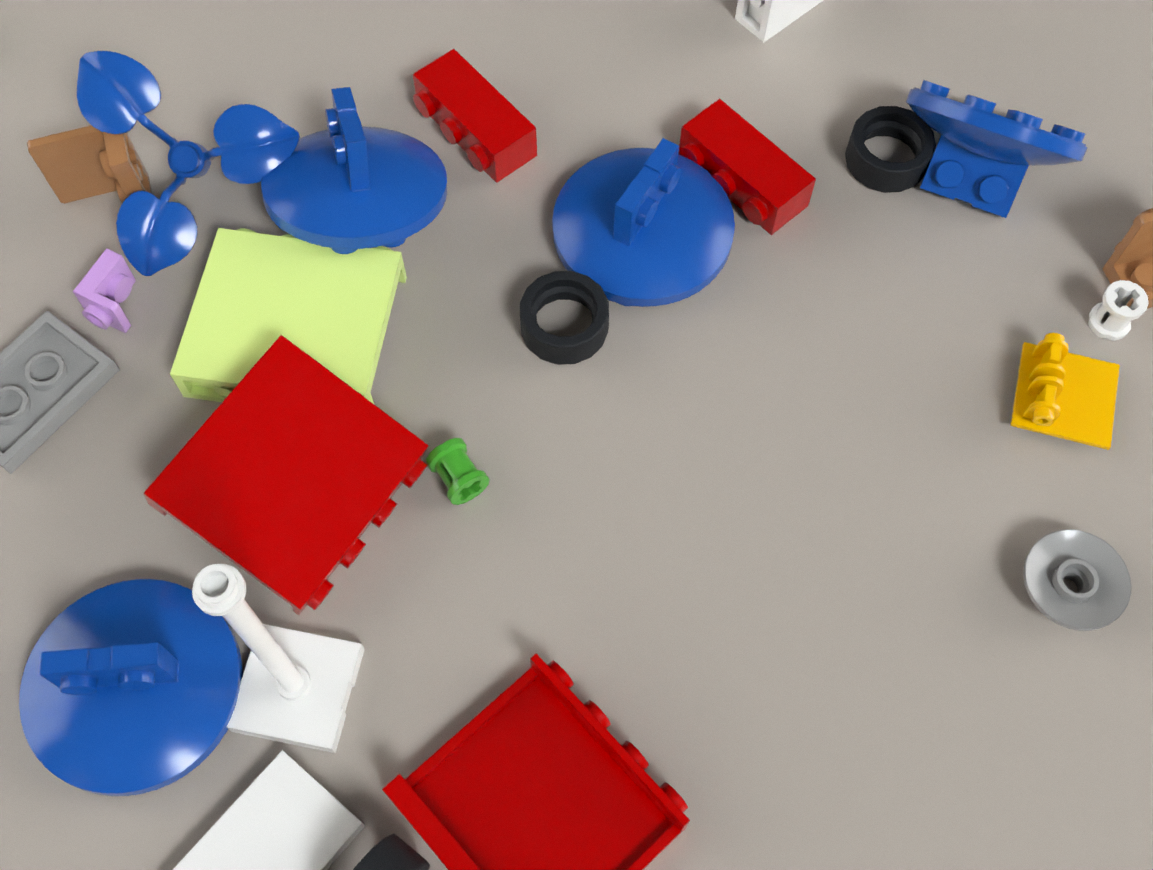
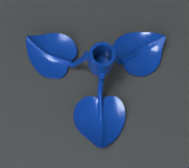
[77,51,300,276]

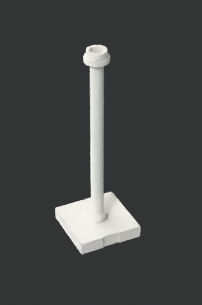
[192,564,365,753]

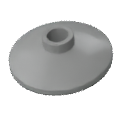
[1023,530,1131,631]

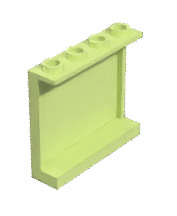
[170,228,407,404]

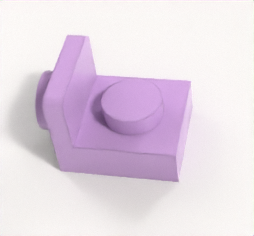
[73,248,136,333]

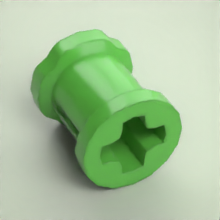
[426,438,490,505]

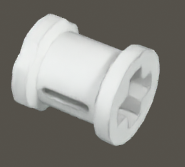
[1088,280,1149,341]

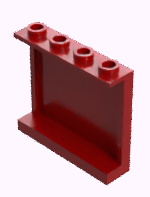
[143,335,429,615]
[382,653,690,870]

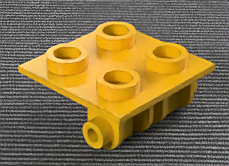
[1010,333,1120,450]

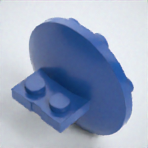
[906,80,1087,218]
[261,87,447,254]
[552,138,735,307]
[19,579,243,796]

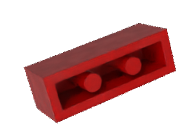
[412,49,537,183]
[679,98,816,235]

